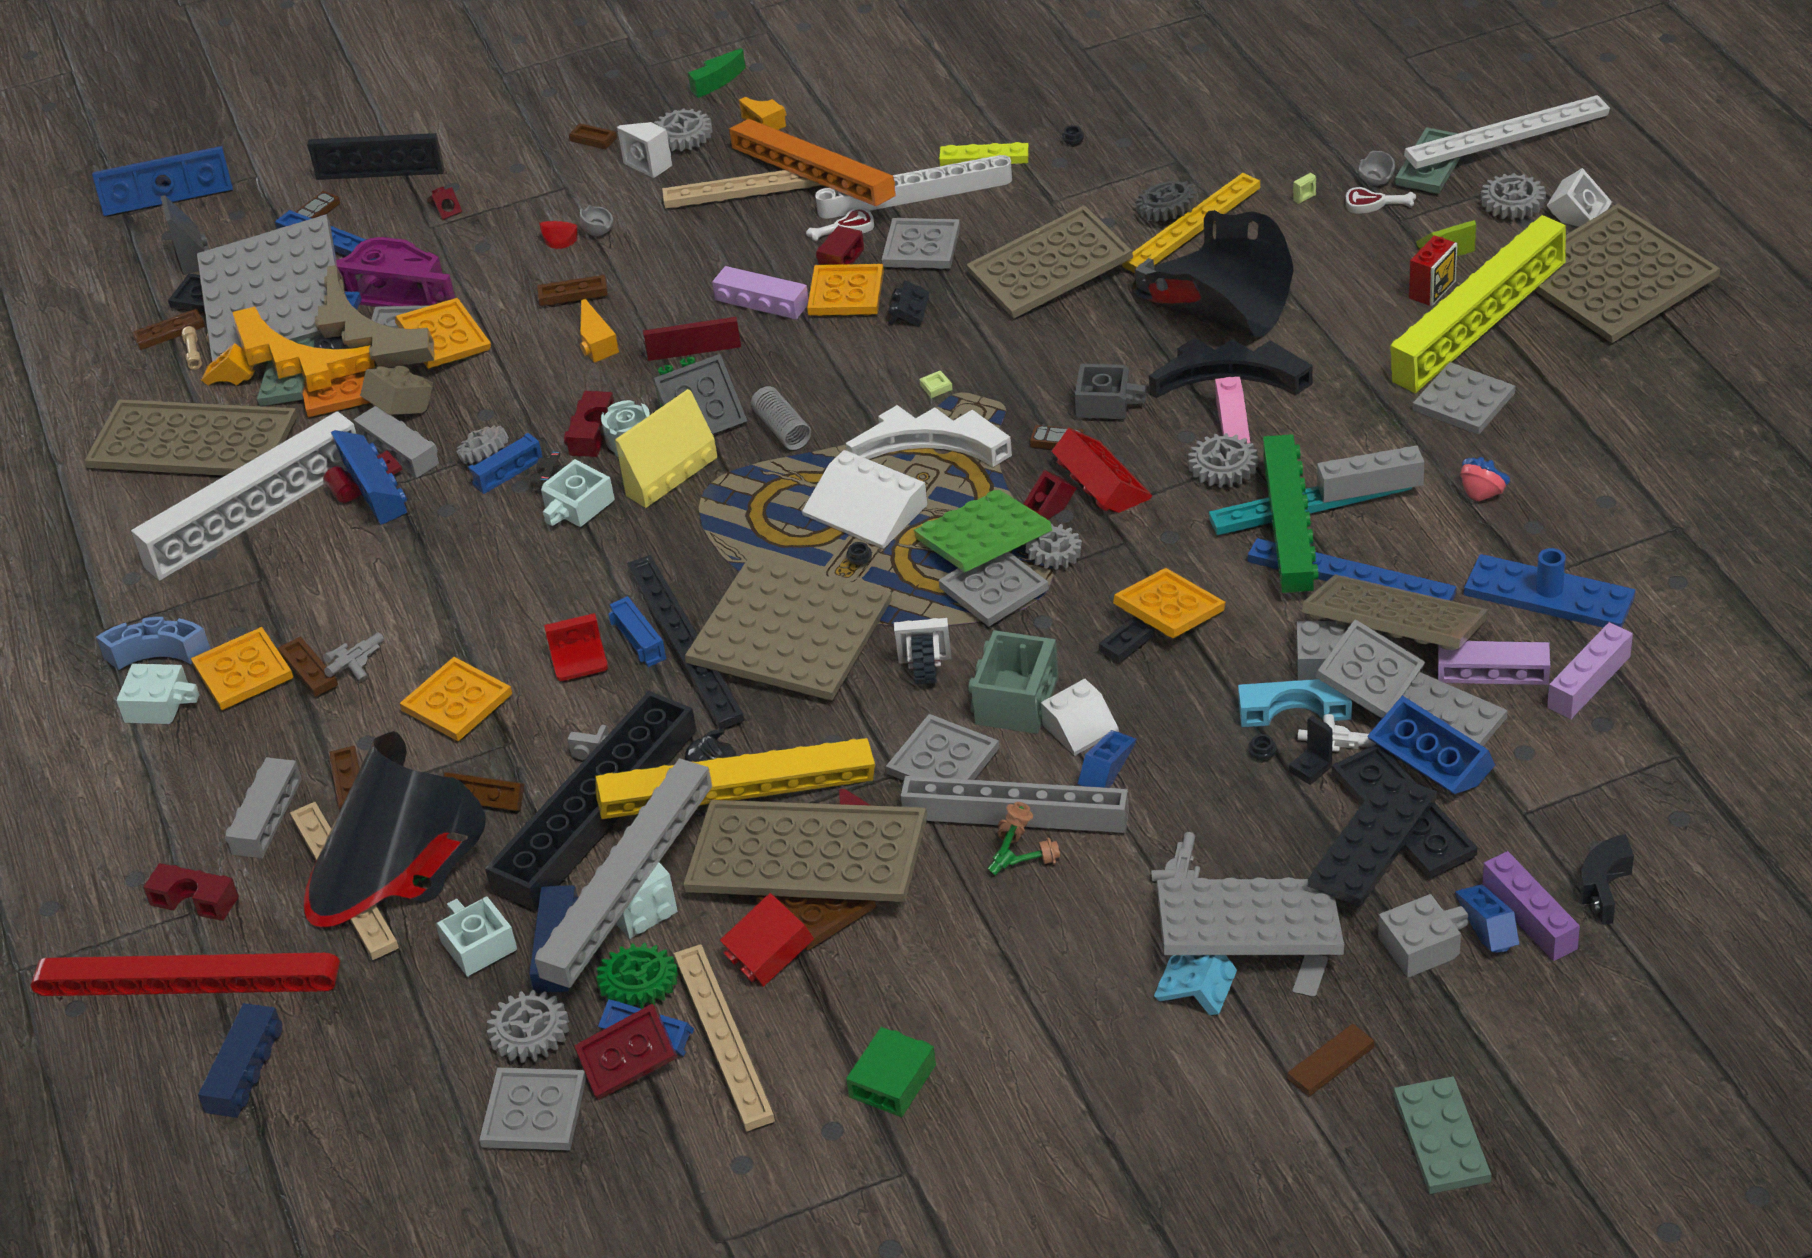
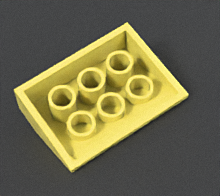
[615,389,717,508]

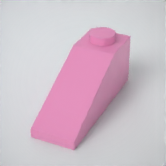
[1215,377,1250,444]

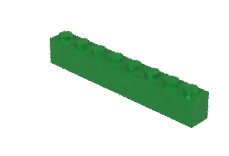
[1263,434,1318,593]

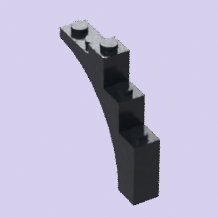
[1149,337,1313,398]

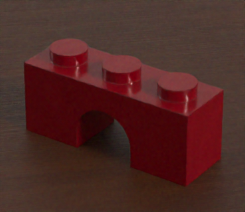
[564,391,614,457]
[143,863,239,921]

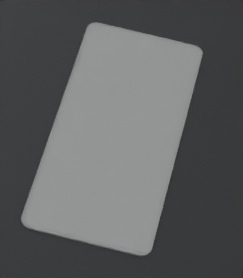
[1293,955,1328,996]

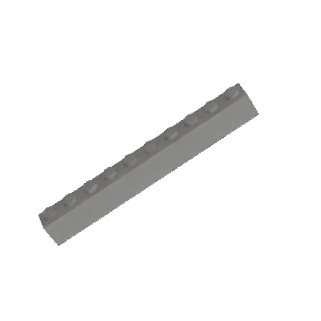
[535,758,712,988]

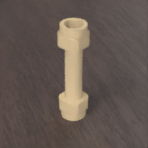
[182,326,202,370]

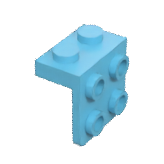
[1154,955,1237,1015]

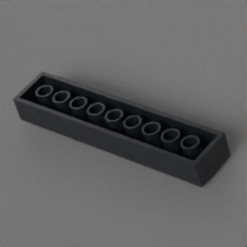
[485,691,697,911]

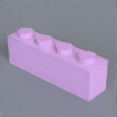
[712,266,809,319]
[1547,622,1633,719]
[1438,641,1550,685]

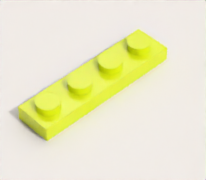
[939,142,1029,166]

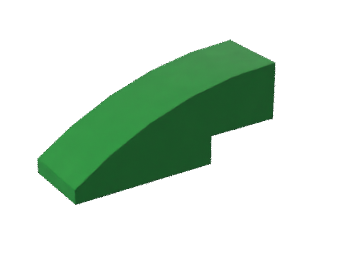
[688,48,746,98]

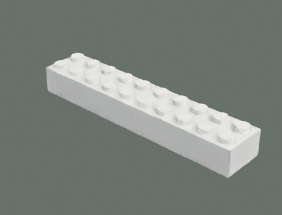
[131,411,356,581]

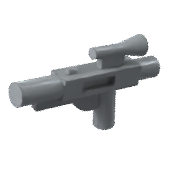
[323,632,384,682]
[1151,832,1200,882]

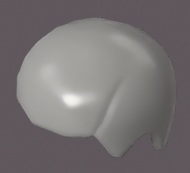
[1358,151,1395,187]
[580,205,613,236]

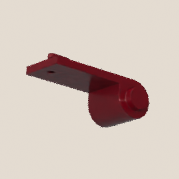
[323,450,403,503]

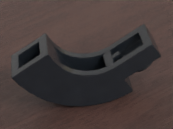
[1580,834,1634,925]

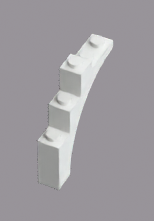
[846,405,1012,467]

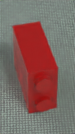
[720,893,814,987]

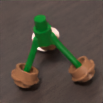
[987,802,1060,876]

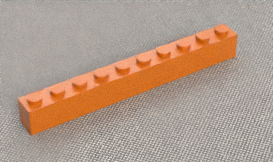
[729,119,896,206]

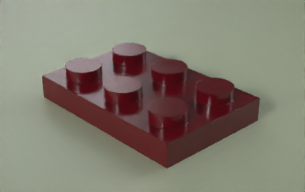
[574,1004,678,1100]

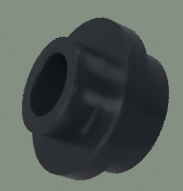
[1062,125,1084,145]
[846,542,872,565]
[1248,734,1276,760]

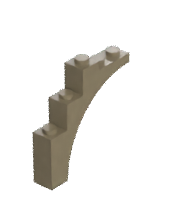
[315,265,434,368]

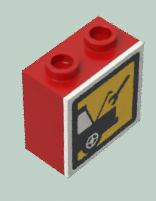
[1409,235,1457,306]

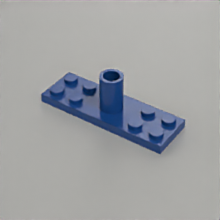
[92,146,233,216]
[1464,548,1636,628]

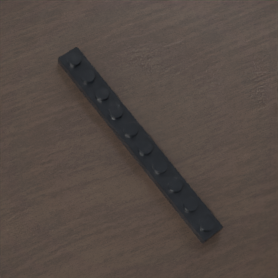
[627,555,744,729]

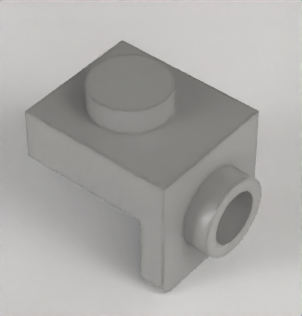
[568,725,609,760]

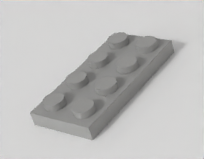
[1403,672,1508,746]

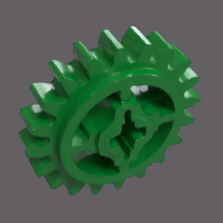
[596,943,678,1009]

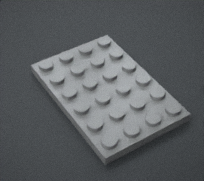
[1157,877,1344,955]

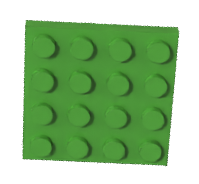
[914,489,1052,572]

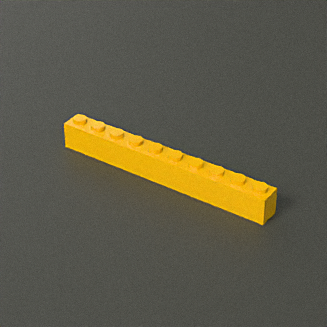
[596,738,875,819]

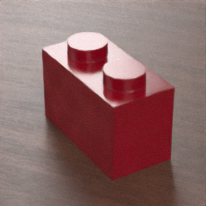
[816,225,864,265]

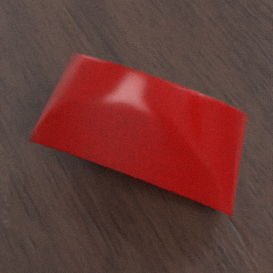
[539,221,578,249]

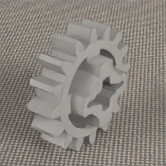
[456,425,509,464]
[1026,524,1082,569]

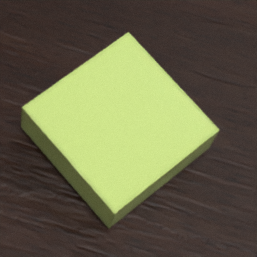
[1293,173,1316,204]
[919,371,953,398]

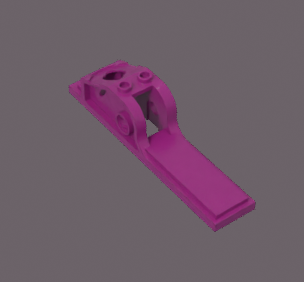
[336,237,455,307]

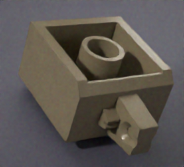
[360,366,433,415]

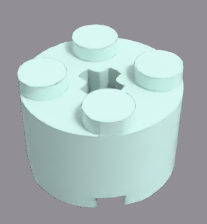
[601,400,650,457]

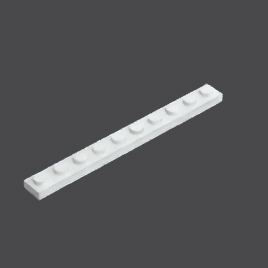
[1404,95,1610,169]

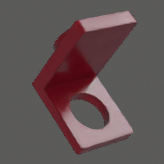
[427,186,462,220]

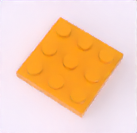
[807,264,884,316]
[395,298,491,368]
[1113,568,1226,638]
[191,627,293,710]
[399,657,512,741]

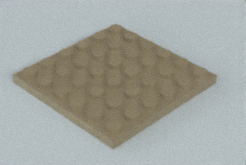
[1534,204,1720,343]
[685,557,892,701]

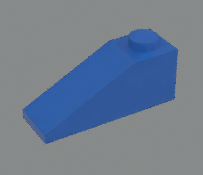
[1078,730,1137,788]
[1455,884,1519,952]

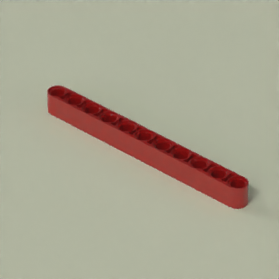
[31,953,340,996]

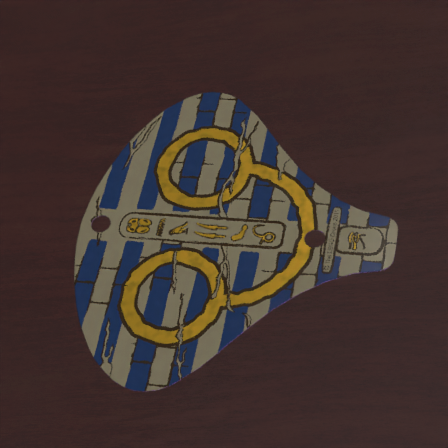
[699,392,1053,626]

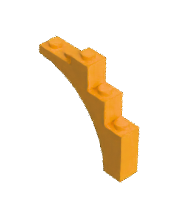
[232,306,375,392]

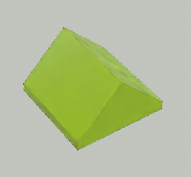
[1416,220,1476,256]

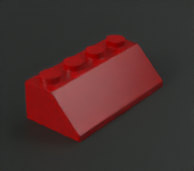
[1052,427,1153,513]

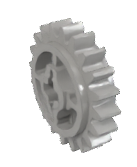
[654,108,713,151]
[1481,173,1546,220]
[1188,433,1258,488]
[487,990,569,1063]

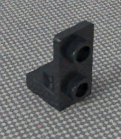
[1289,716,1333,785]

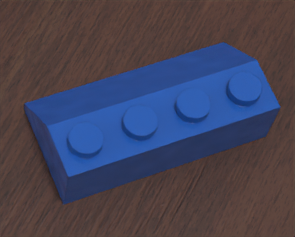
[331,430,407,525]
[1367,695,1495,794]

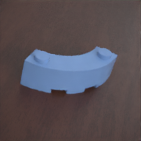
[96,617,211,670]

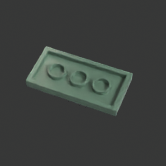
[1395,127,1461,194]
[257,338,314,406]
[1394,1076,1491,1194]

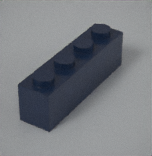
[529,885,579,993]
[198,1003,282,1118]

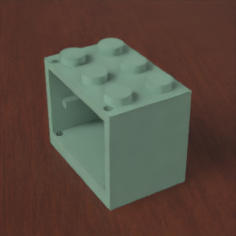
[968,630,1059,734]

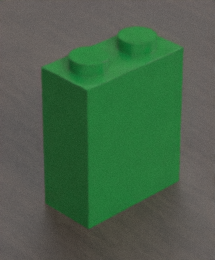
[846,1027,936,1118]

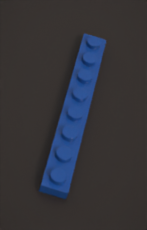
[1248,538,1456,601]

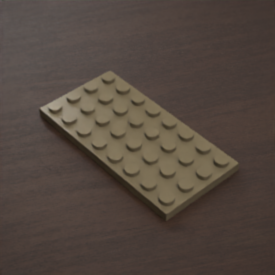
[85,399,298,475]
[683,800,928,902]

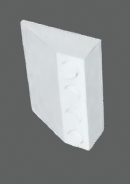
[802,450,927,549]

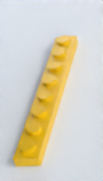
[1122,173,1260,273]

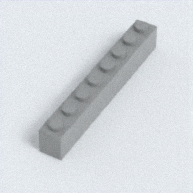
[901,776,1129,833]

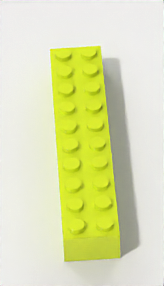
[1390,215,1566,394]

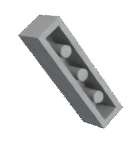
[354,406,439,478]
[1317,446,1424,503]
[225,757,302,858]

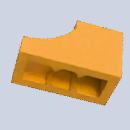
[739,97,786,130]
[201,343,255,386]

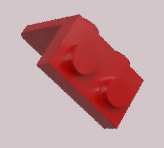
[544,613,608,681]

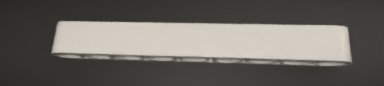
[816,155,1012,219]

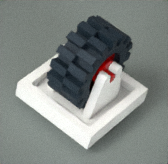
[894,618,952,685]

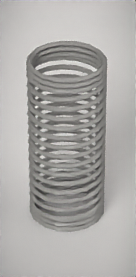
[751,386,811,450]

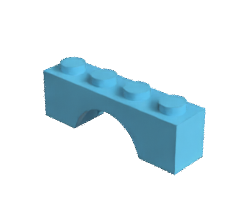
[1238,679,1352,727]

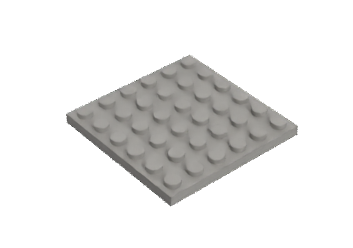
[197,215,337,362]

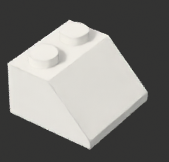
[617,122,672,178]
[1547,168,1612,227]
[1041,679,1119,756]

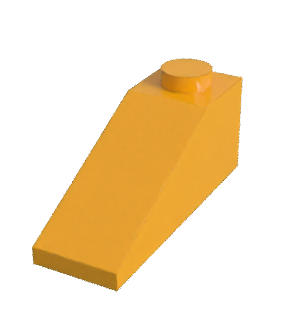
[580,299,619,363]

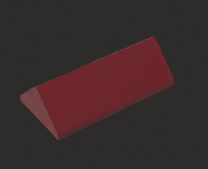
[643,316,741,361]

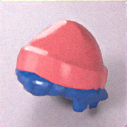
[1460,457,1510,501]

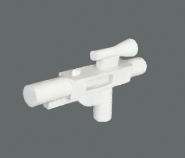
[1298,714,1376,752]

